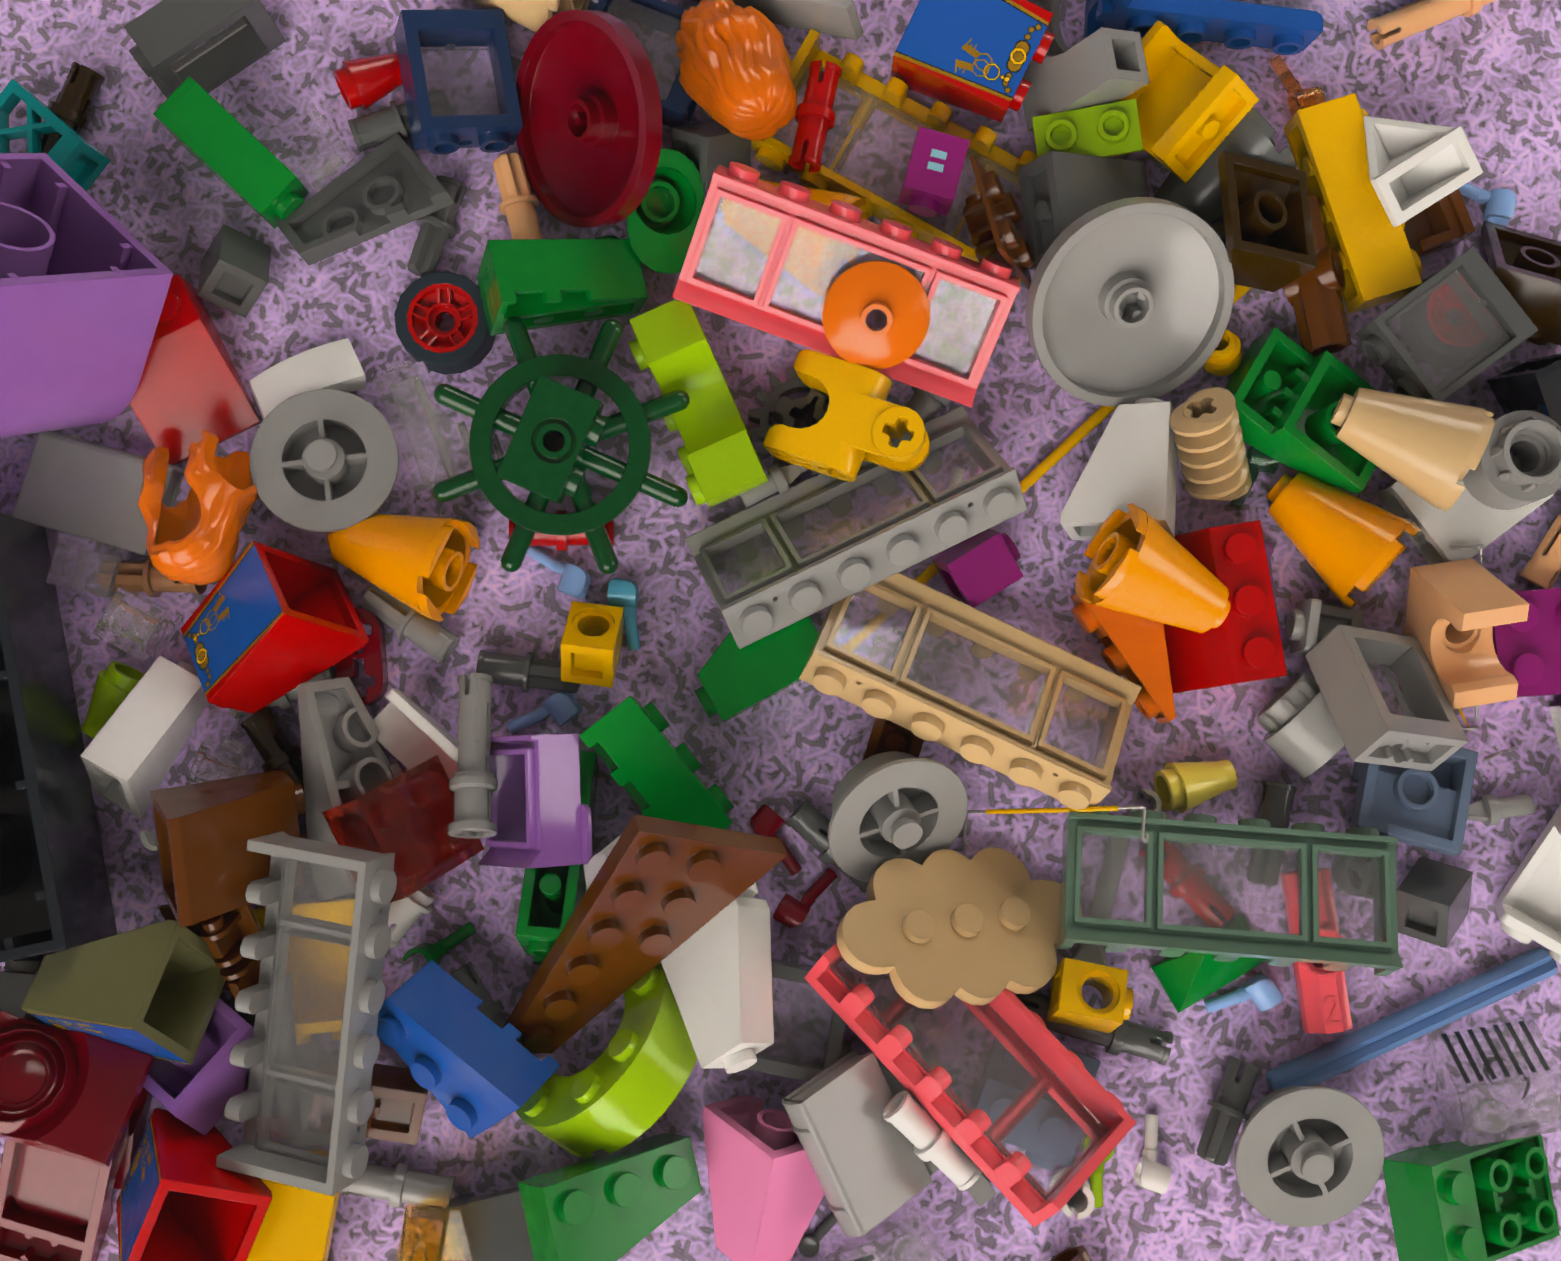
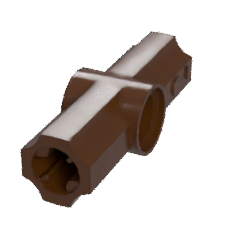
[1283,195,1352,357]

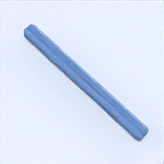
[1265,947,1558,1092]

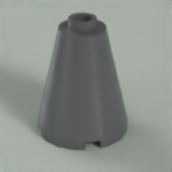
[1154,107,1297,224]

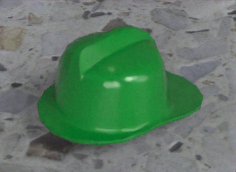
[626,148,705,275]

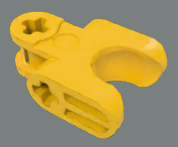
[762,349,931,482]

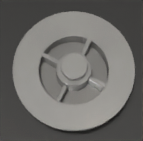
[250,389,399,533]
[827,751,968,882]
[1234,1086,1385,1227]

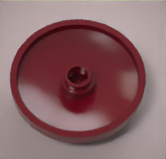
[516,9,663,228]

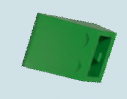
[1383,1129,1560,1261]

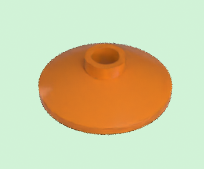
[822,260,930,369]

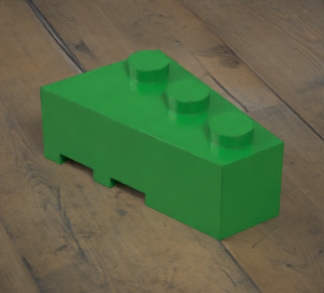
[477,236,648,336]
[579,696,734,829]
[518,1133,702,1261]

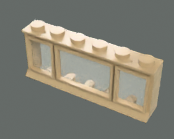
[799,572,1142,813]

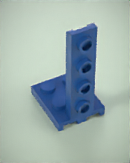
[1084,0,1323,55]

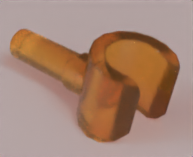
[1270,55,1325,117]

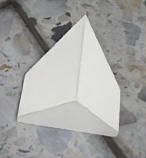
[1363,116,1483,227]

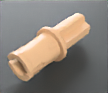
[493,153,543,240]

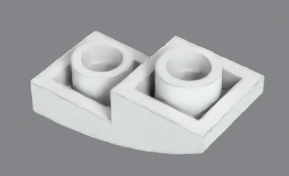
[249,338,366,420]

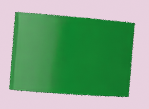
[1224,327,1376,494]

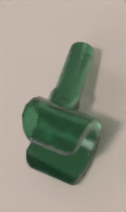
[1228,447,1280,511]

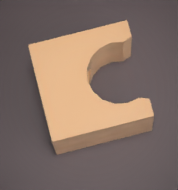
[1404,558,1529,709]

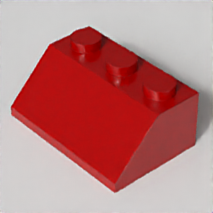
[1163,520,1288,694]

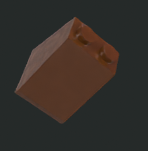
[151,769,310,927]

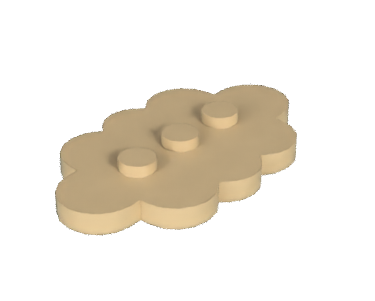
[836,847,1083,1009]

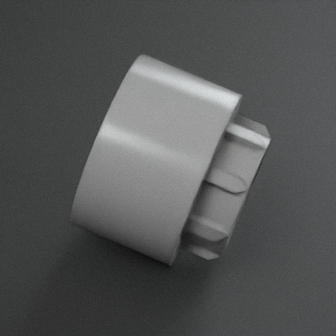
[1462,410,1561,510]
[1258,672,1345,778]

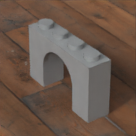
[1023,0,1150,131]

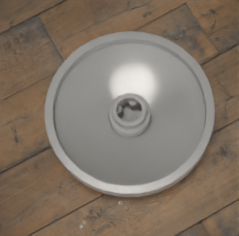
[1026,197,1235,407]

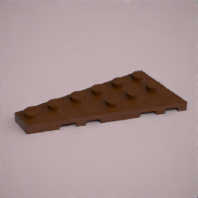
[502,814,787,1054]

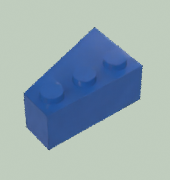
[377,960,561,1139]

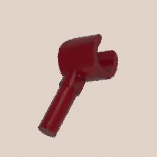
[750,804,802,876]
[773,868,838,928]

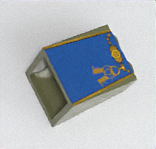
[21,920,226,1065]

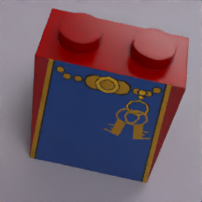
[891,0,1055,123]
[180,541,369,714]
[116,1108,273,1261]

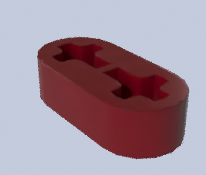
[335,607,388,706]

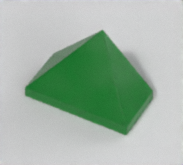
[1150,914,1268,1013]

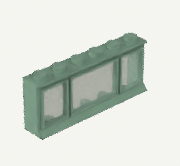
[1059,810,1403,976]

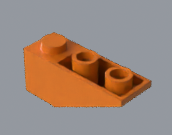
[1070,593,1176,723]

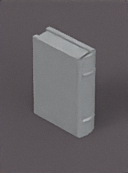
[12,431,184,557]
[782,1050,933,1237]

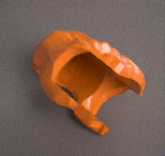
[675,0,797,141]
[138,430,259,586]

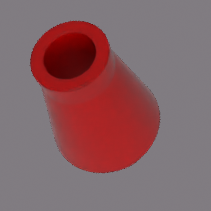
[333,51,402,110]

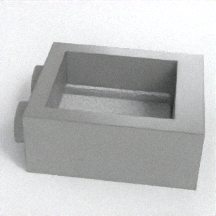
[1305,624,1469,771]

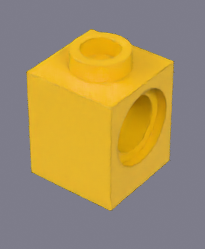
[561,601,624,688]
[1047,958,1134,1033]

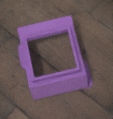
[478,733,592,869]

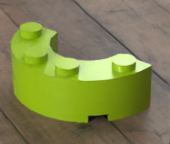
[628,299,769,507]
[515,962,697,1159]

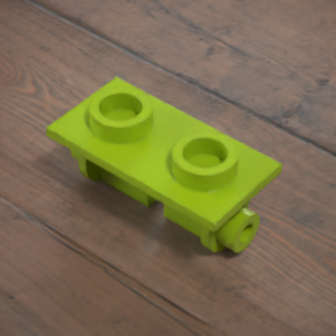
[1032,99,1143,158]

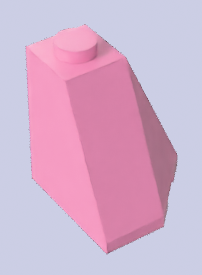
[702,1095,825,1261]

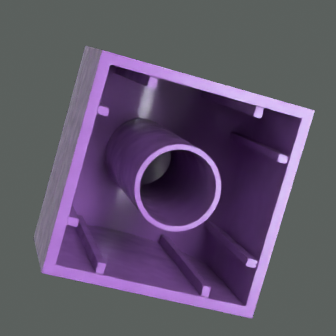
[0,153,173,438]

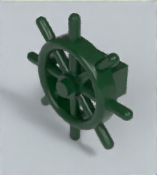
[433,316,690,574]

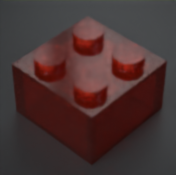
[322,755,484,903]

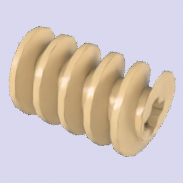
[1170,387,1252,501]

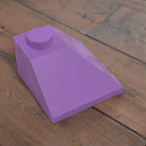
[143,998,254,1136]

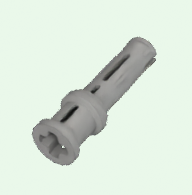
[448,673,498,839]

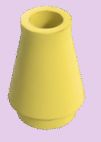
[1154,759,1237,813]

